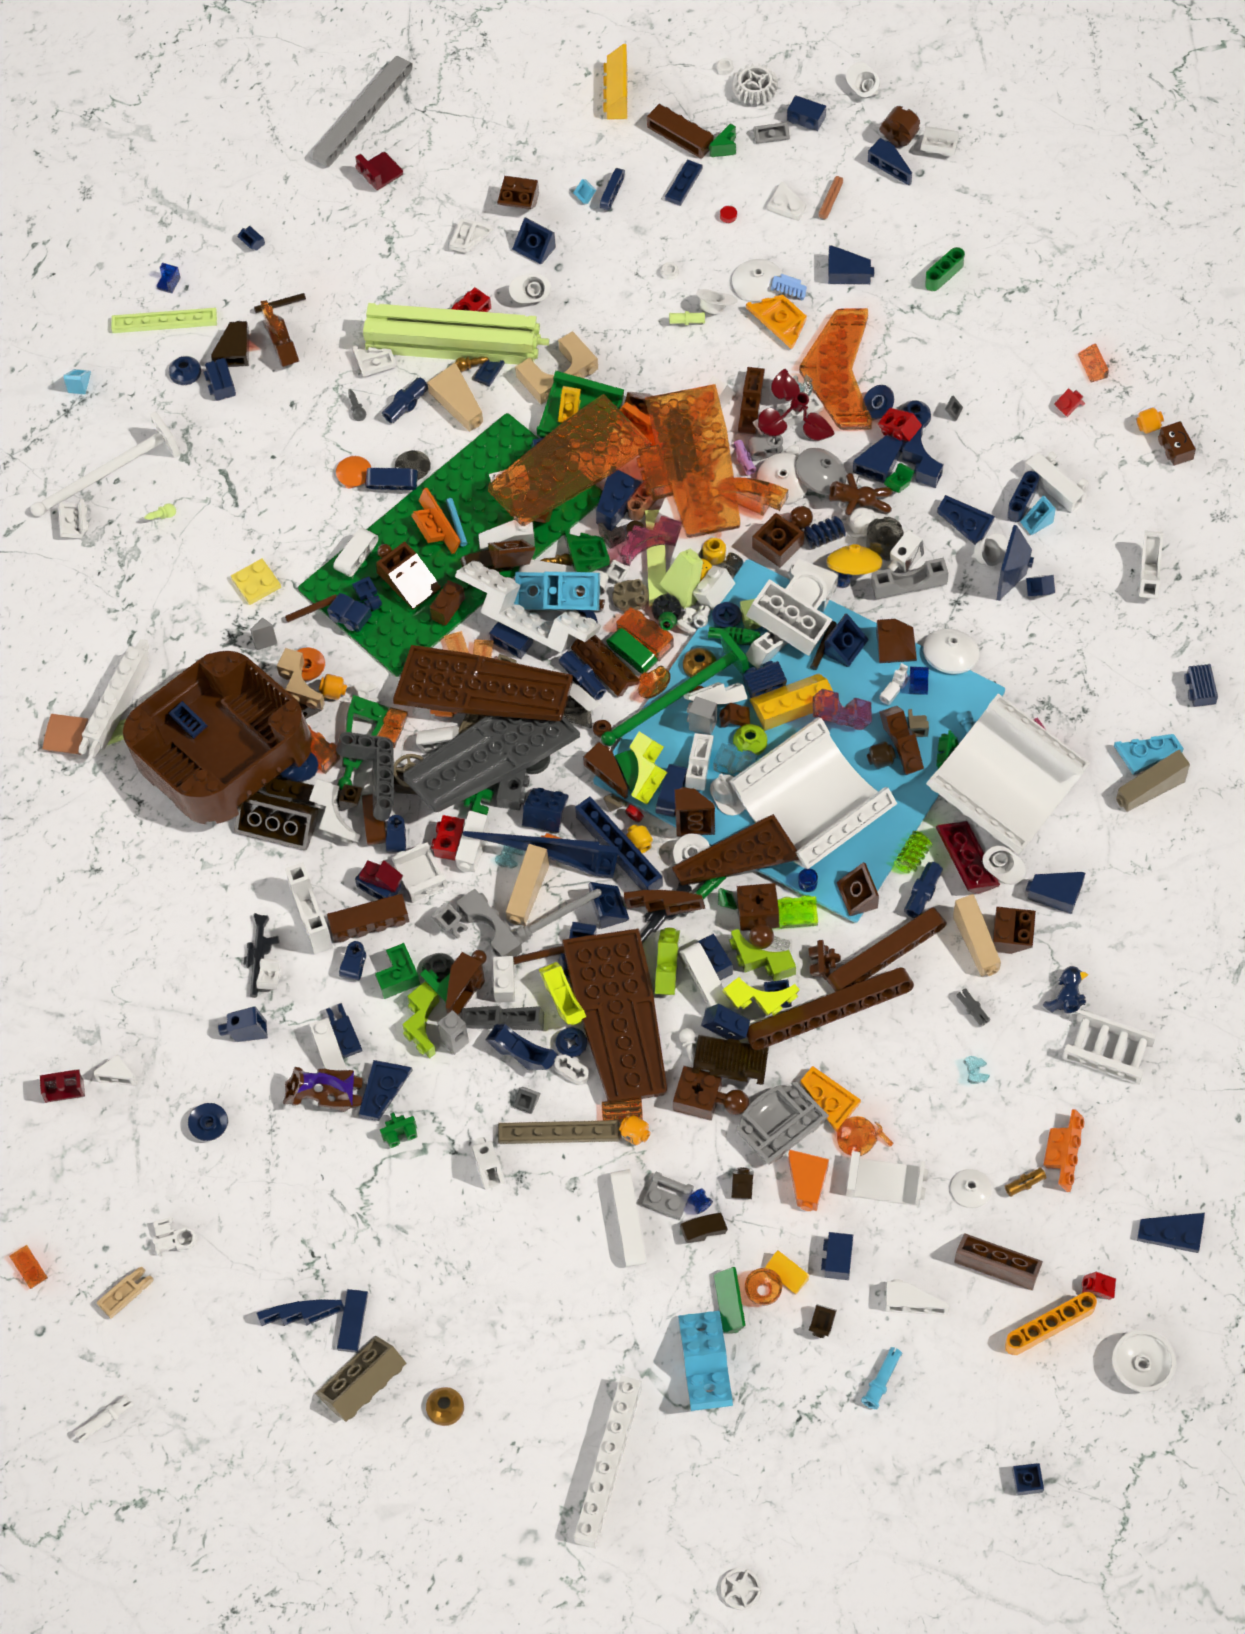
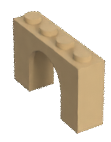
[515,331,598,404]

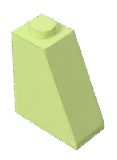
[660,548,703,609]

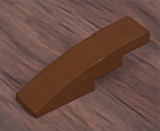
[738,367,765,434]
[624,890,706,915]

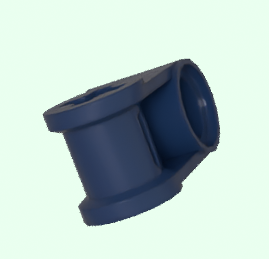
[386,815,406,852]
[339,941,367,981]

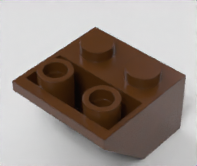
[497,175,539,209]
[993,906,1036,954]

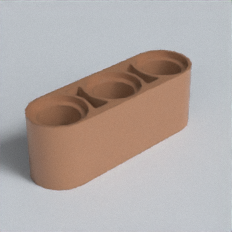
[627,472,664,521]

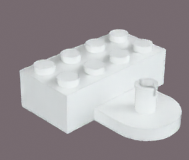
[746,571,833,656]

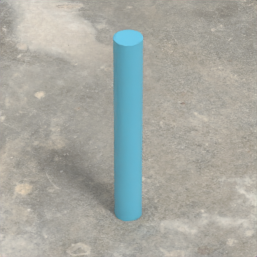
[446,498,467,546]

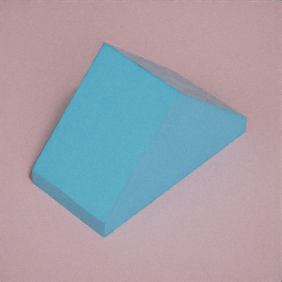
[64,369,91,394]
[1020,496,1056,535]

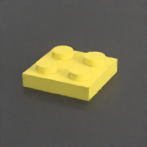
[231,558,281,605]

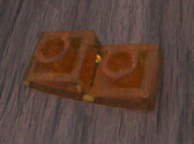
[260,300,284,338]
[9,1245,48,1289]

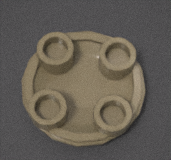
[612,579,648,612]

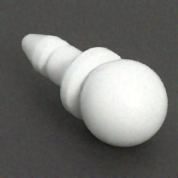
[679,1028,696,1064]

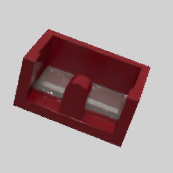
[39,1069,85,1103]

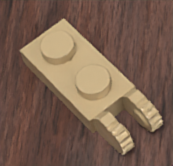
[97,1267,153,1319]

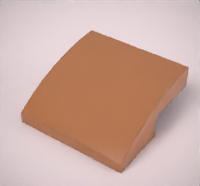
[42,714,88,755]

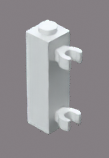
[1024,451,1089,513]

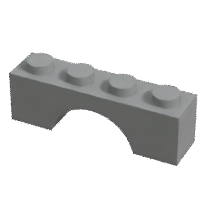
[871,557,949,599]
[456,889,523,957]

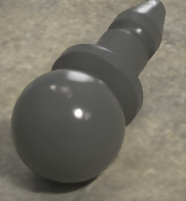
[348,389,367,421]

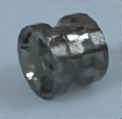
[721,552,744,576]

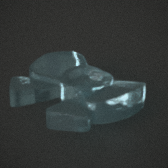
[793,374,813,396]
[495,845,523,869]
[963,1056,990,1084]

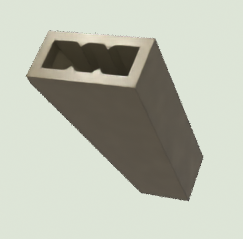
[1116,749,1190,812]

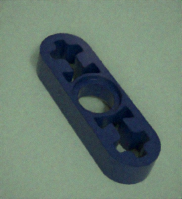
[600,168,625,211]

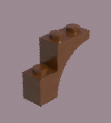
[262,314,299,367]
[879,705,924,775]

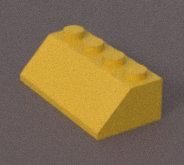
[603,44,627,120]
[750,673,835,731]

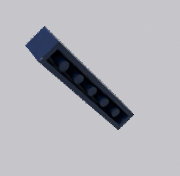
[575,796,663,890]

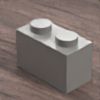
[687,696,717,735]

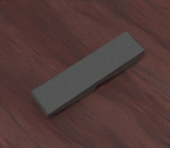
[461,1006,544,1031]

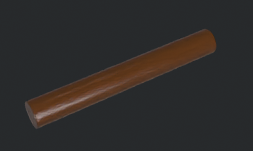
[285,594,337,622]
[513,946,564,965]

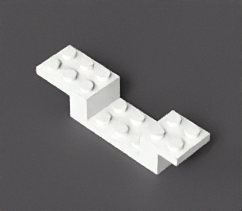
[455,561,601,653]

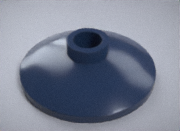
[862,385,894,419]
[188,1103,228,1141]

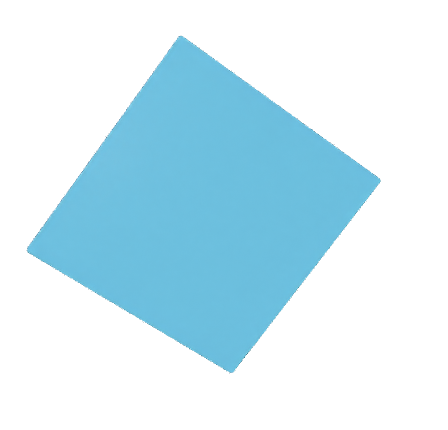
[593,559,1005,923]

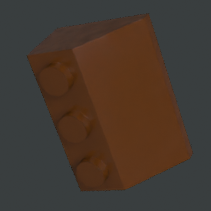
[675,787,715,837]

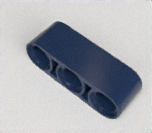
[365,468,418,490]
[1007,471,1039,522]
[655,764,688,817]

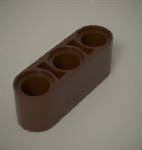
[362,794,386,845]

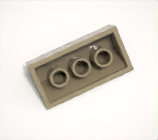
[315,1336,407,1422]

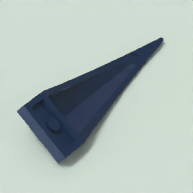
[463,831,618,878]

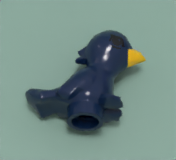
[1043,966,1089,1013]

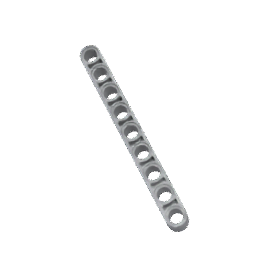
[312,56,413,167]

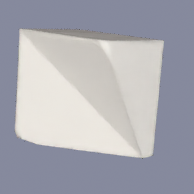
[604,558,630,583]

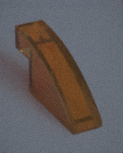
[715,477,788,516]

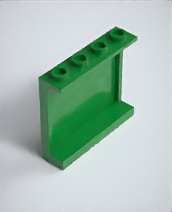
[536,370,624,454]

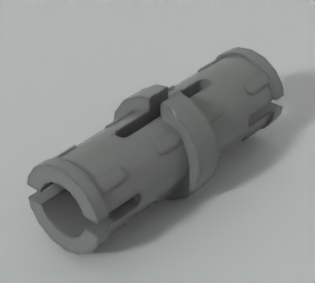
[956,988,991,1027]

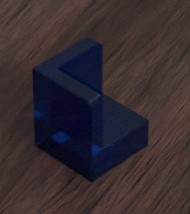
[157,262,181,293]
[909,667,929,695]

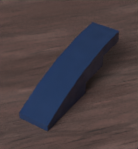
[257,1299,344,1326]

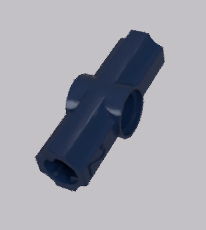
[382,377,428,423]
[559,651,606,700]
[904,862,943,918]

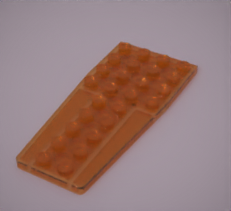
[645,384,740,538]
[488,394,651,526]

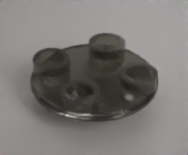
[395,450,431,481]

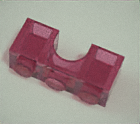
[813,689,872,730]

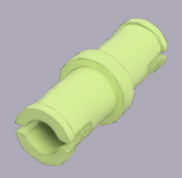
[669,311,705,325]

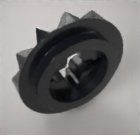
[652,594,681,624]

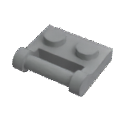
[642,1171,694,1220]

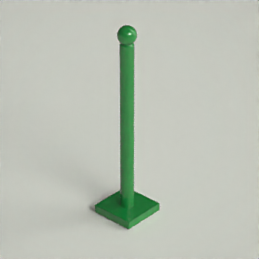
[601,631,749,746]

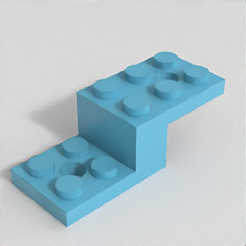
[514,572,600,611]
[678,1311,733,1411]

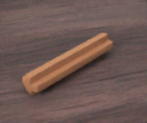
[819,176,843,219]

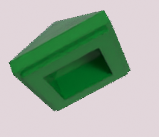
[718,888,737,910]

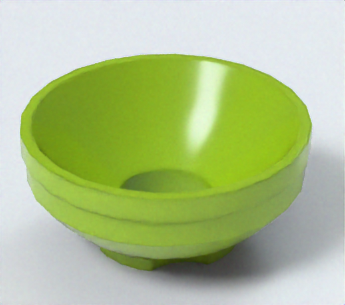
[733,724,768,757]

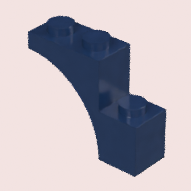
[901,424,944,488]
[485,1024,558,1070]

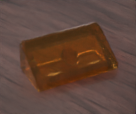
[1078,343,1109,383]

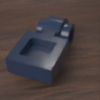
[352,577,382,612]

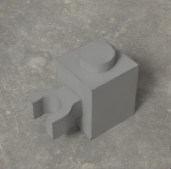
[431,903,468,939]

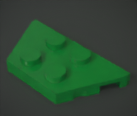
[564,530,610,572]

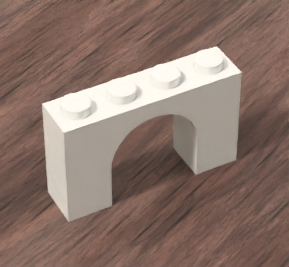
[285,862,333,954]

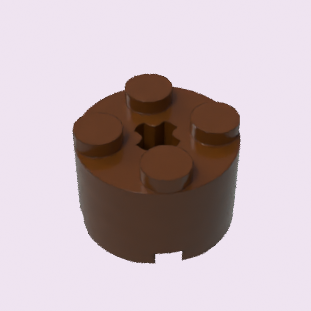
[879,106,920,148]

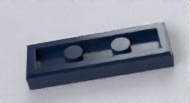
[665,159,703,206]
[474,359,505,387]
[337,1289,368,1353]

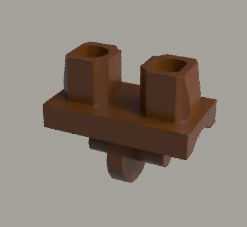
[808,940,841,980]

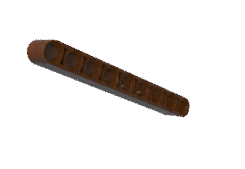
[746,967,914,1050]

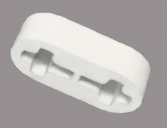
[554,1055,589,1085]

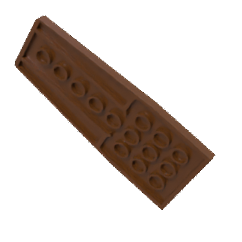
[393,645,573,721]
[562,928,667,1104]

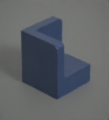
[1026,575,1055,596]

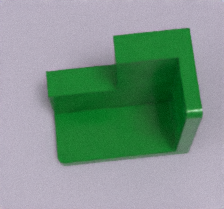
[375,943,421,999]

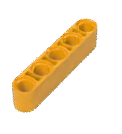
[1005,1292,1097,1355]

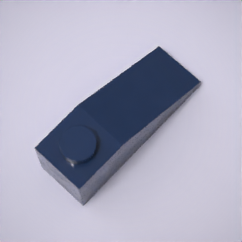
[867,138,912,186]

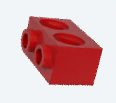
[451,287,492,312]
[877,408,922,441]
[431,815,465,861]

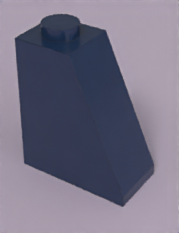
[828,245,874,284]
[853,435,903,483]
[1025,872,1086,914]

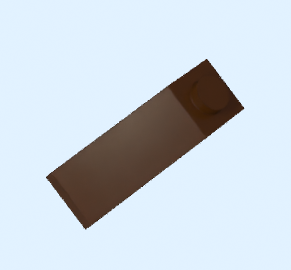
[583,742,628,800]

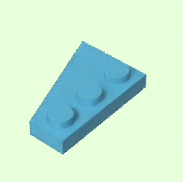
[1114,734,1184,775]

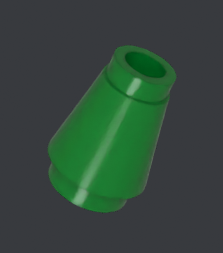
[658,612,677,631]

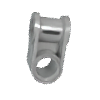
[748,435,783,461]

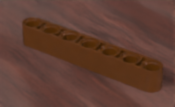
[826,907,947,992]

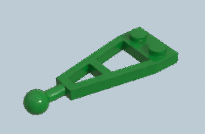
[337,695,389,790]

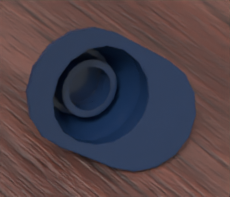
[279,753,319,782]

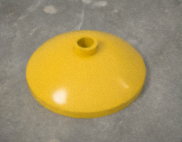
[827,544,882,575]

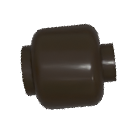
[867,741,896,769]

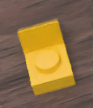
[558,386,581,425]

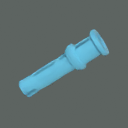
[861,1347,902,1410]

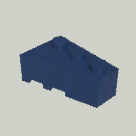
[596,466,642,531]

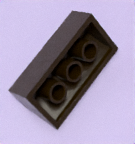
[234,793,319,850]

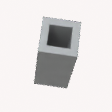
[438,1010,469,1055]

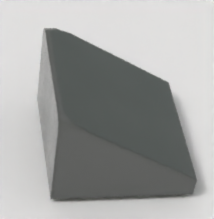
[513,1087,541,1114]

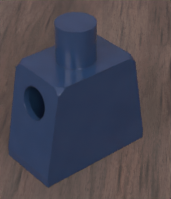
[218,1006,268,1042]

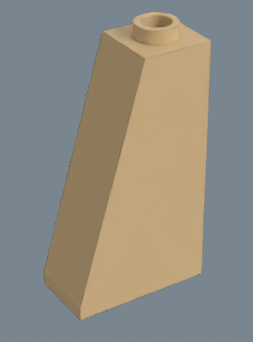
[427,363,483,432]
[506,844,549,926]
[953,894,1001,977]

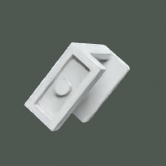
[393,842,448,903]

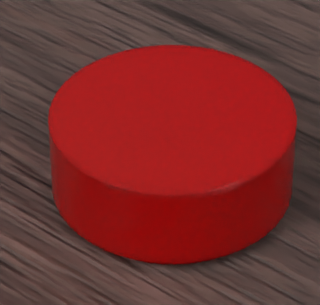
[720,206,737,223]
[625,805,644,822]

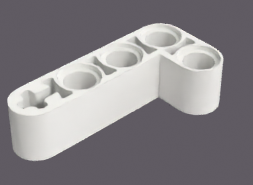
[678,942,734,1011]

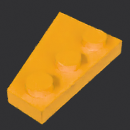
[800,1066,861,1132]

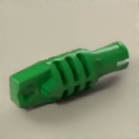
[708,626,761,645]

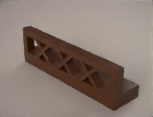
[571,635,641,697]

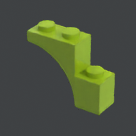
[655,927,680,995]
[729,929,796,981]
[402,982,440,1058]

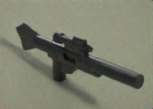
[640,882,692,944]
[243,913,280,998]

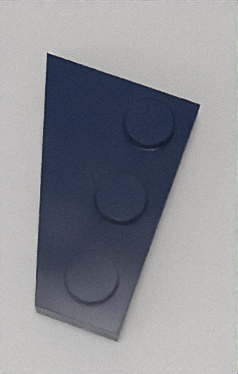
[937,495,995,545]
[359,1060,413,1121]
[1137,1213,1205,1253]

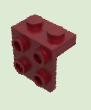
[355,152,403,191]

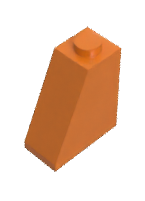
[788,1150,829,1211]

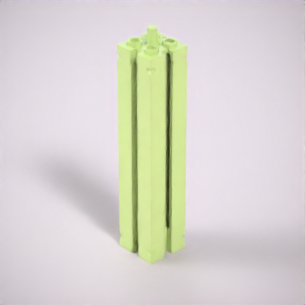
[363,303,550,365]

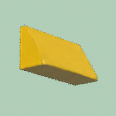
[764,1250,809,1295]

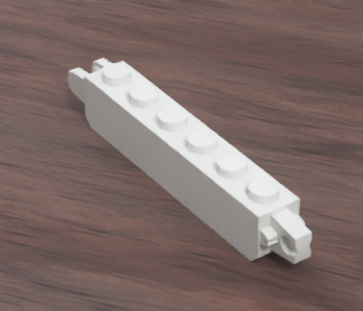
[79,639,149,757]

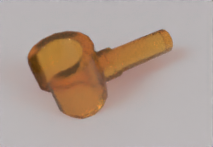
[869,1122,894,1147]

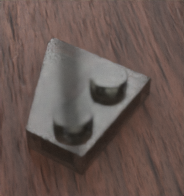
[563,693,592,728]

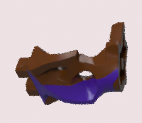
[283,1067,363,1112]

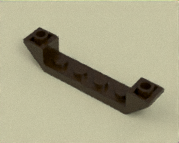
[259,778,363,811]

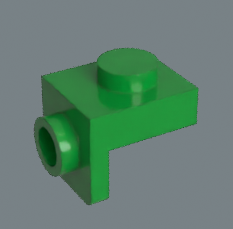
[884,463,914,493]

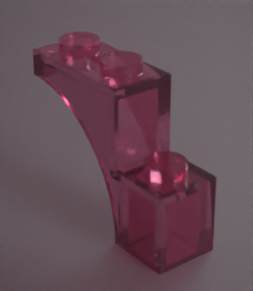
[620,516,682,566]

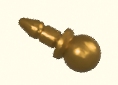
[455,357,488,372]
[540,553,572,566]

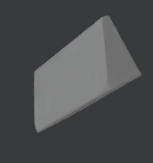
[753,122,790,144]
[250,618,277,650]

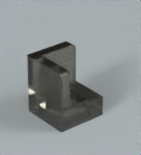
[598,522,626,549]

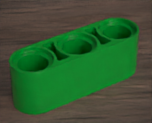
[925,247,965,291]
[606,628,658,674]

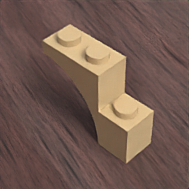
[277,648,325,710]

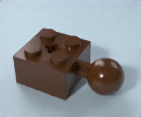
[752,506,813,568]
[737,883,779,949]
[673,1066,749,1121]

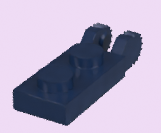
[326,1003,362,1058]

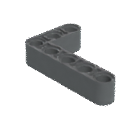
[336,732,394,821]

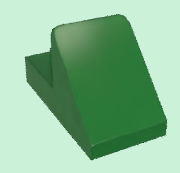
[709,123,736,157]
[420,969,450,1002]

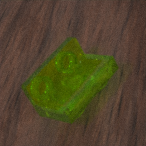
[778,895,818,929]

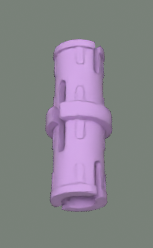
[732,440,756,475]

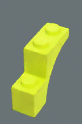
[629,731,667,804]
[539,962,586,1025]
[723,977,800,1016]

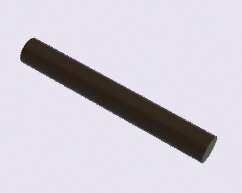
[254,293,306,313]
[810,621,837,670]

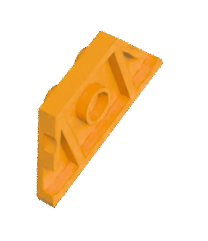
[746,295,807,349]

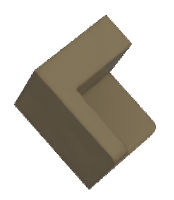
[907,709,929,737]

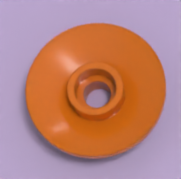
[297,647,325,681]

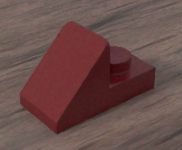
[359,860,403,893]

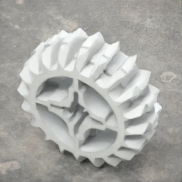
[733,63,778,106]

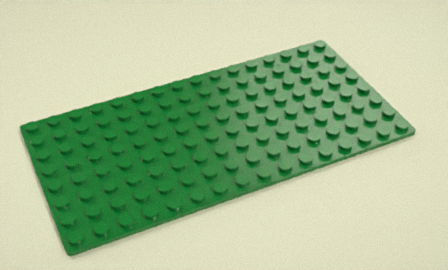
[298,413,603,677]

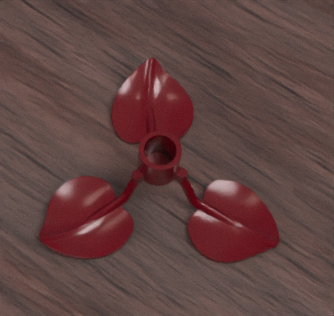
[758,368,835,441]

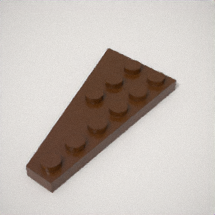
[672,814,799,885]

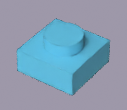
[573,179,597,204]

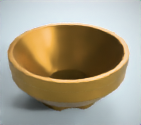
[683,648,716,677]
[426,1387,464,1426]

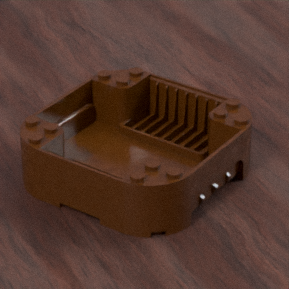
[123,651,313,824]

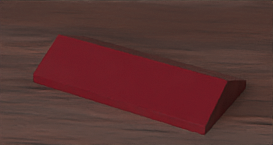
[936,821,1000,894]

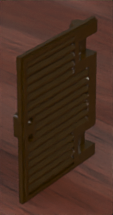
[692,1035,769,1085]

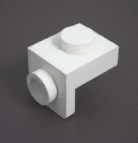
[256,959,281,990]

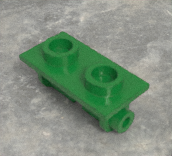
[936,730,959,769]

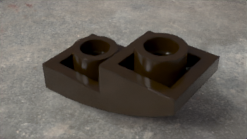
[680,1212,728,1243]

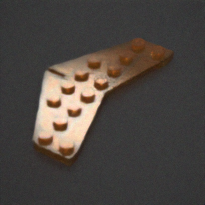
[799,308,872,430]

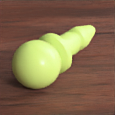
[144,503,176,520]

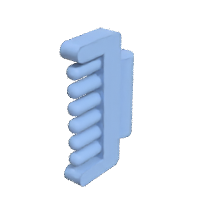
[771,274,807,300]

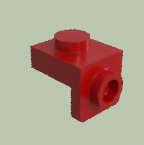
[1054,388,1085,417]
[1082,1272,1116,1300]

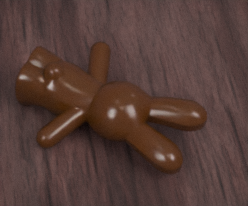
[829,473,892,515]

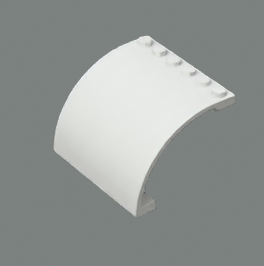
[926,694,1090,855]
[729,717,897,869]

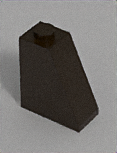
[211,321,250,367]

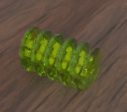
[894,831,933,873]

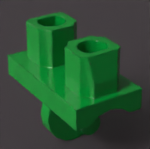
[462,788,494,815]
[380,1112,418,1148]

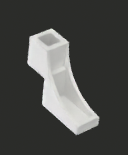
[1139,530,1164,599]
[309,779,361,844]

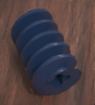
[804,516,846,548]

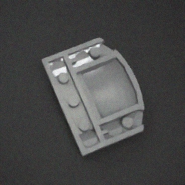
[736,1082,829,1165]

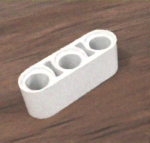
[334,528,378,577]

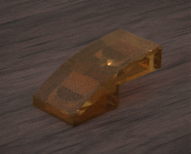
[378,707,408,748]

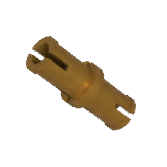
[1005,1167,1046,1197]

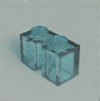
[713,743,758,777]

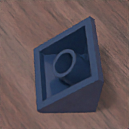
[512,217,556,264]
[824,614,869,667]
[588,882,629,929]

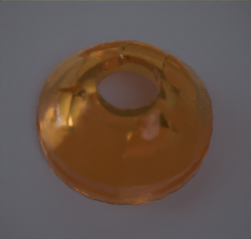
[745,1268,782,1306]

